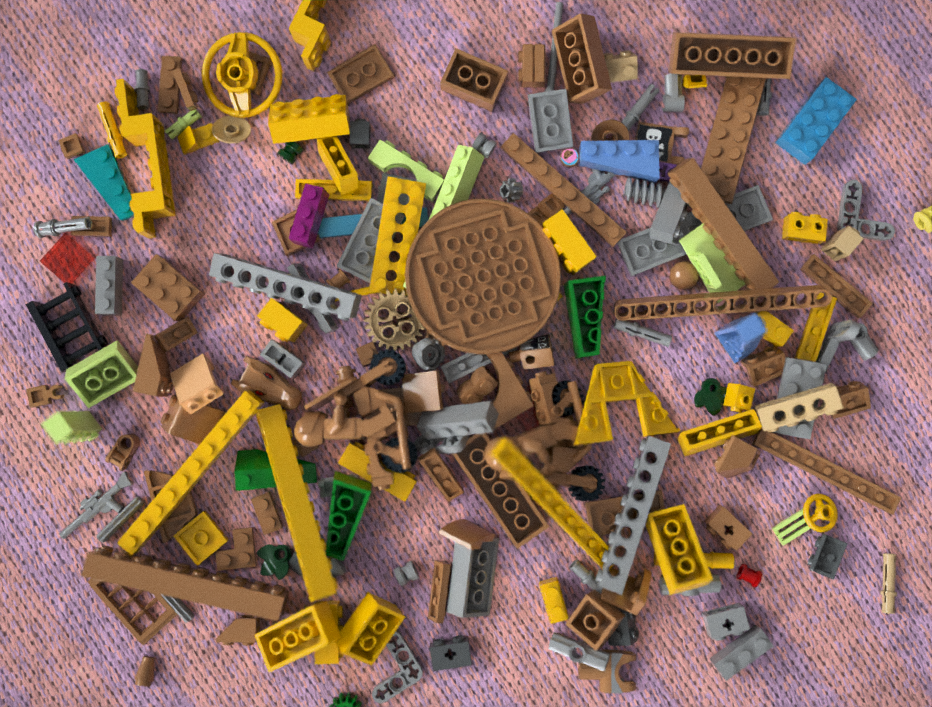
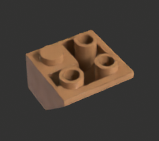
[715,435,761,478]

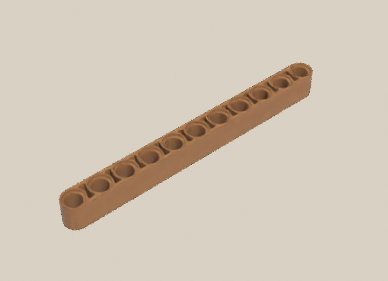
[613,285,832,321]

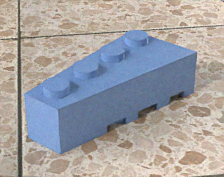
[579,140,659,184]
[714,313,767,364]

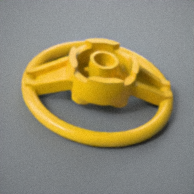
[202,32,283,118]

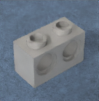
[260,339,306,379]

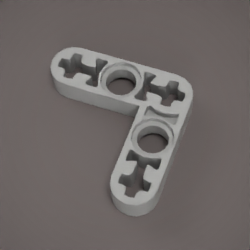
[837,180,895,241]
[816,320,861,373]
[414,435,470,454]
[372,630,423,703]

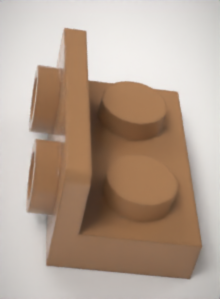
[741,346,785,387]
[831,381,871,419]

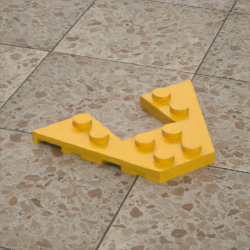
[574,361,680,445]

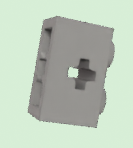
[702,603,750,640]

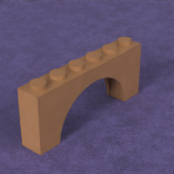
[440,342,533,429]

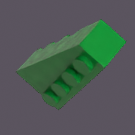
[325,471,372,561]

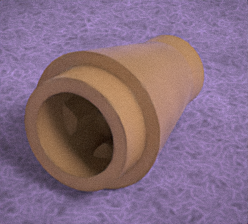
[134,656,155,687]

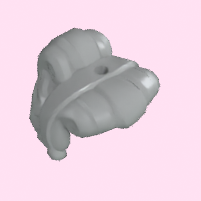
[412,338,445,371]

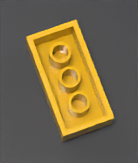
[268,94,350,144]
[645,504,713,595]
[255,601,341,672]

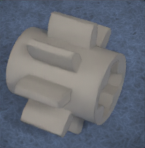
[500,178,523,203]

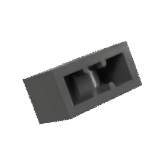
[429,635,472,671]

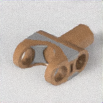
[578,649,636,693]

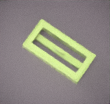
[772,508,815,545]

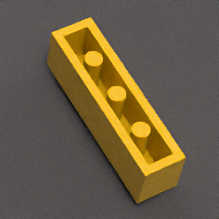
[678,409,762,456]
[338,441,417,502]

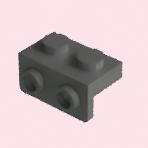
[807,533,848,580]
[608,606,639,646]

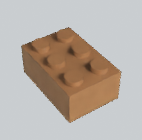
[440,48,508,112]
[131,254,205,321]

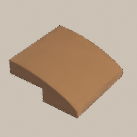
[439,519,495,549]

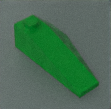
[234,449,317,491]

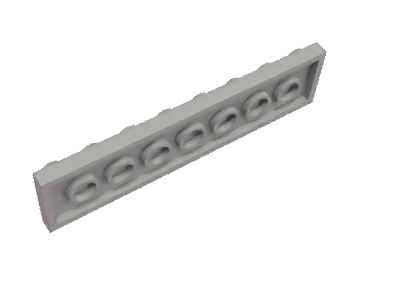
[617,185,773,277]

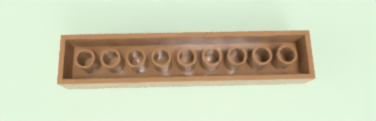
[81,545,289,621]

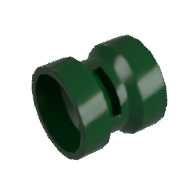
[277,141,303,165]

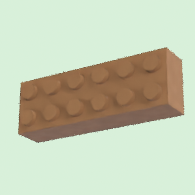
[669,32,796,79]
[452,433,549,549]

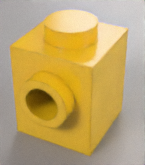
[723,383,755,413]

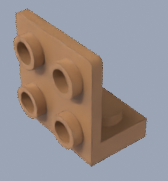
[600,568,652,616]

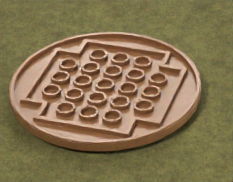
[405,199,561,354]

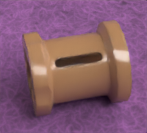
[326,269,351,288]

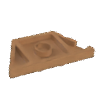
[144,470,198,543]

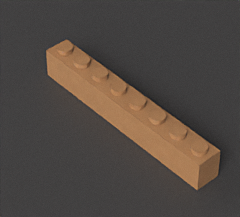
[667,157,779,290]

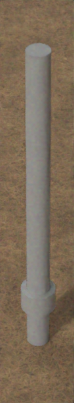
[544,2,563,92]

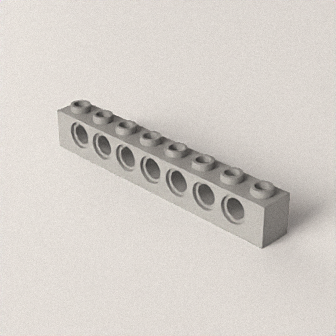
[209,253,362,321]
[595,436,671,595]

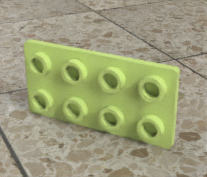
[679,224,746,303]

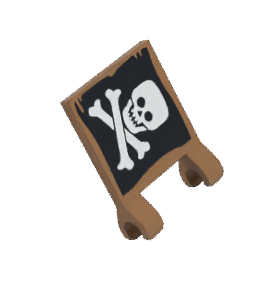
[635,122,689,165]

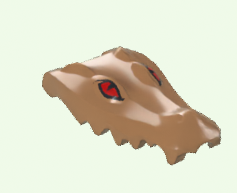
[231,356,302,410]

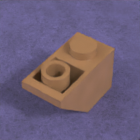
[216,615,260,646]

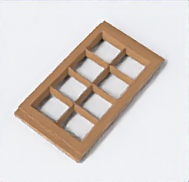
[87,579,178,645]

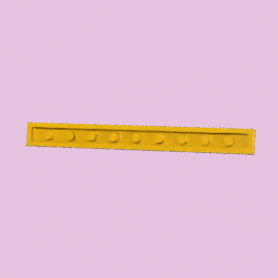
[490,438,617,571]

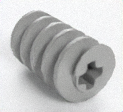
[623,177,665,208]

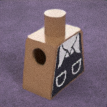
[509,334,554,369]

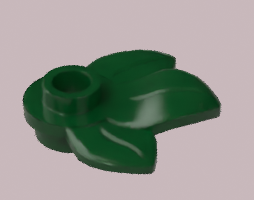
[694,378,727,416]
[256,544,292,580]

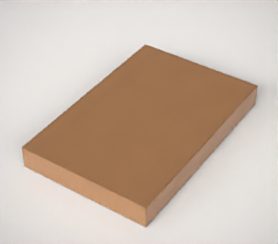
[327,44,395,104]

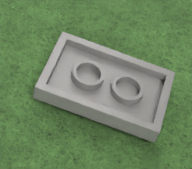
[528,89,573,153]

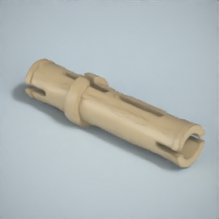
[880,553,897,614]

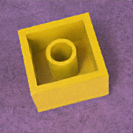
[257,298,308,343]

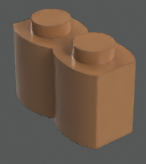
[457,366,498,404]

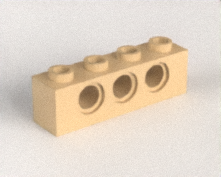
[755,383,843,432]

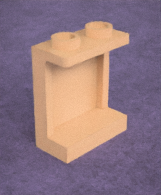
[170,353,223,414]

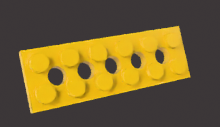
[369,176,426,296]

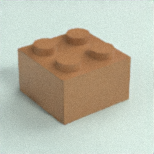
[566,590,625,651]

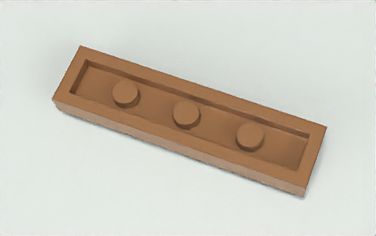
[799,254,873,318]

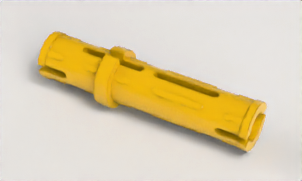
[97,101,127,159]

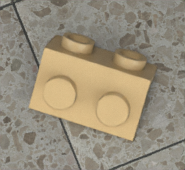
[604,50,638,82]

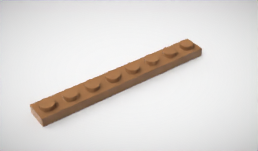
[501,133,627,247]
[752,428,901,515]

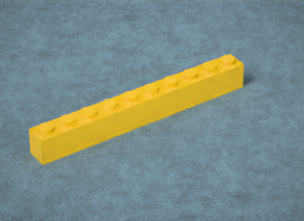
[117,390,265,555]
[256,404,338,602]

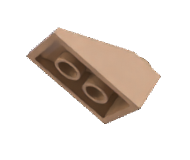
[133,334,173,397]

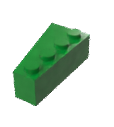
[563,276,606,359]

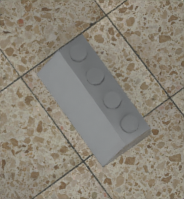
[446,537,499,618]

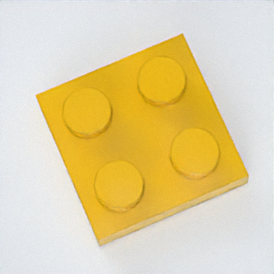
[173,510,229,566]

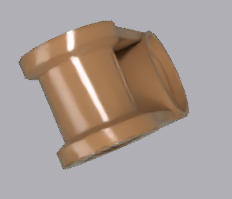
[105,434,140,472]

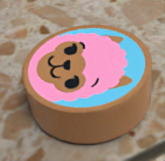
[560,147,579,168]

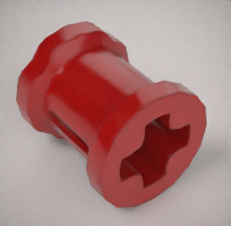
[736,563,763,588]

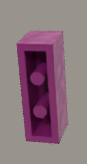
[288,183,329,249]

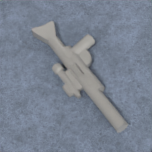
[563,169,616,216]
[59,472,133,539]

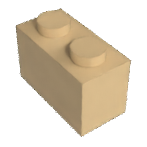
[820,226,864,262]

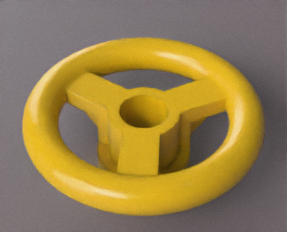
[803,494,838,532]

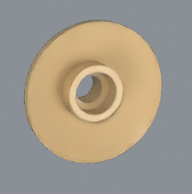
[212,116,251,144]

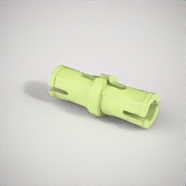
[164,109,202,140]

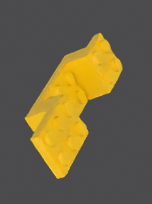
[289,0,331,72]
[114,79,176,239]

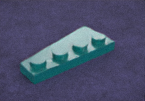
[73,144,134,221]

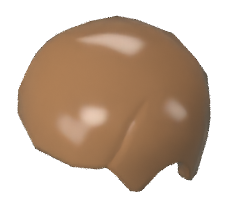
[669,261,699,290]

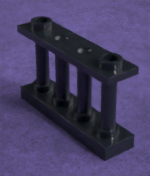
[25,282,108,372]

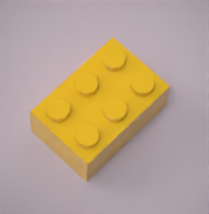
[542,209,597,275]
[335,592,405,666]

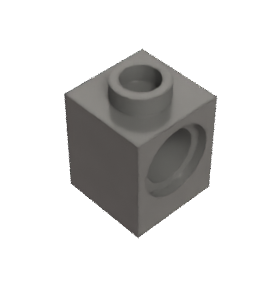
[350,119,371,149]

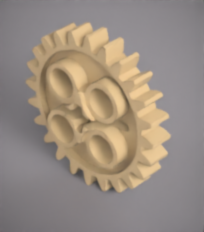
[364,288,425,351]

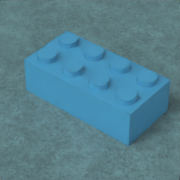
[775,77,857,165]

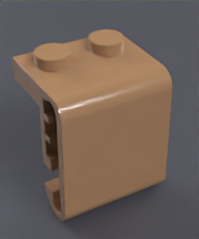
[161,393,225,444]

